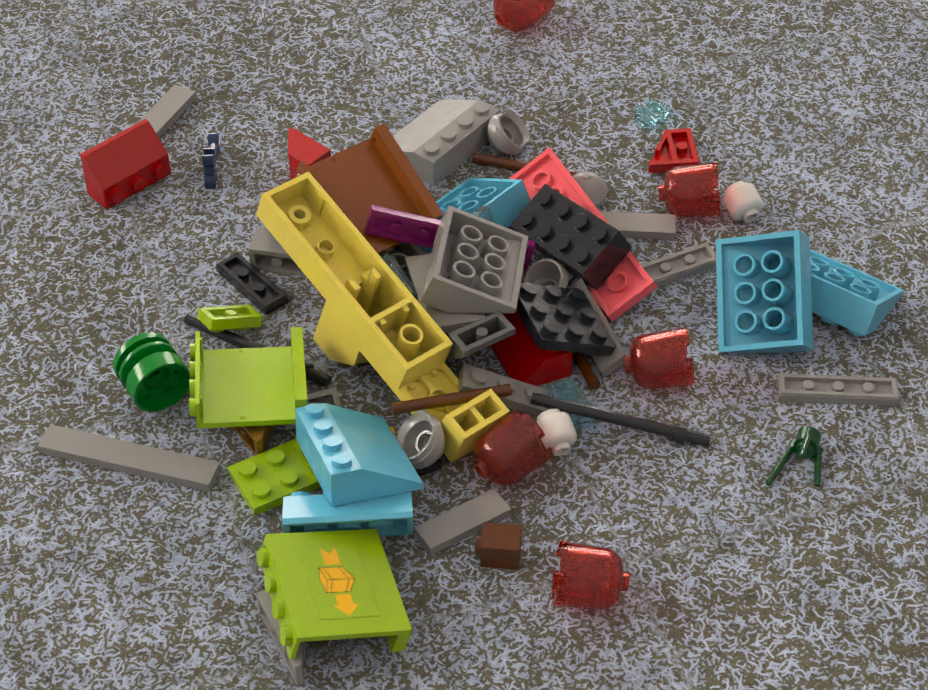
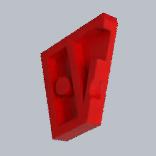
[648,128,700,173]

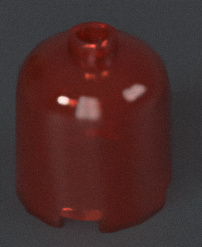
[493,0,555,32]
[658,162,721,217]
[624,327,694,389]
[474,409,553,486]
[551,540,630,610]

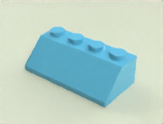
[282,491,413,537]

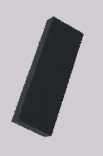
[216,252,289,315]

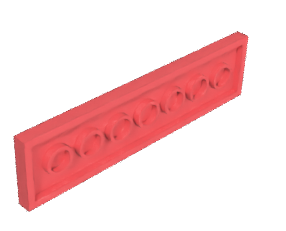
[509,147,658,322]

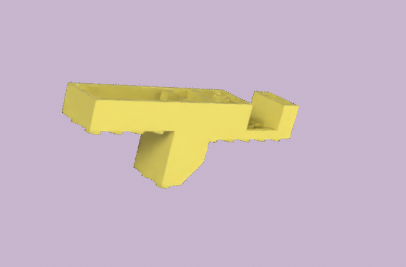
[256,171,510,463]

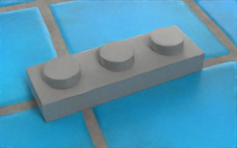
[458,363,547,417]

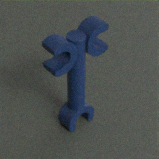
[202,132,221,189]

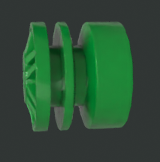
[113,332,190,413]

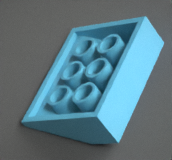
[419,177,531,254]
[716,230,814,353]
[810,249,904,337]
[295,403,424,507]

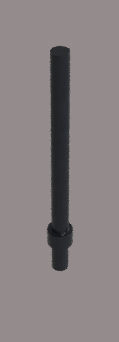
[184,313,332,387]
[530,392,710,447]

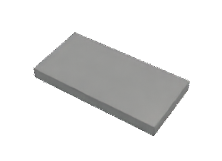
[405,253,486,334]

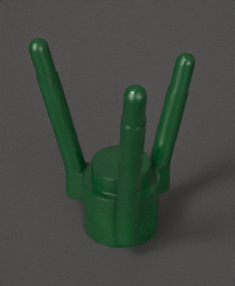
[765,426,823,487]

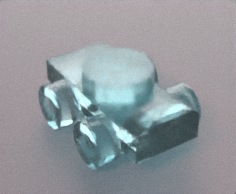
[634,98,671,128]

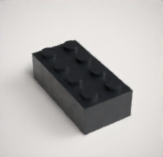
[510,184,632,290]

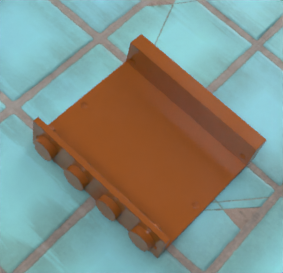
[294,123,443,254]

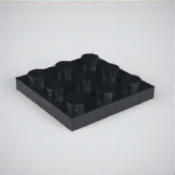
[516,282,616,356]

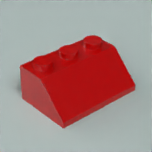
[80,119,171,210]
[490,310,573,386]

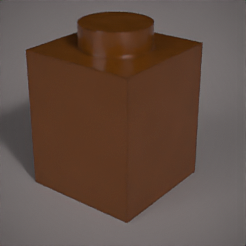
[475,522,522,570]

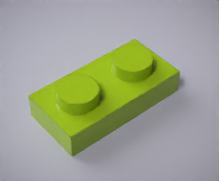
[197,304,263,332]

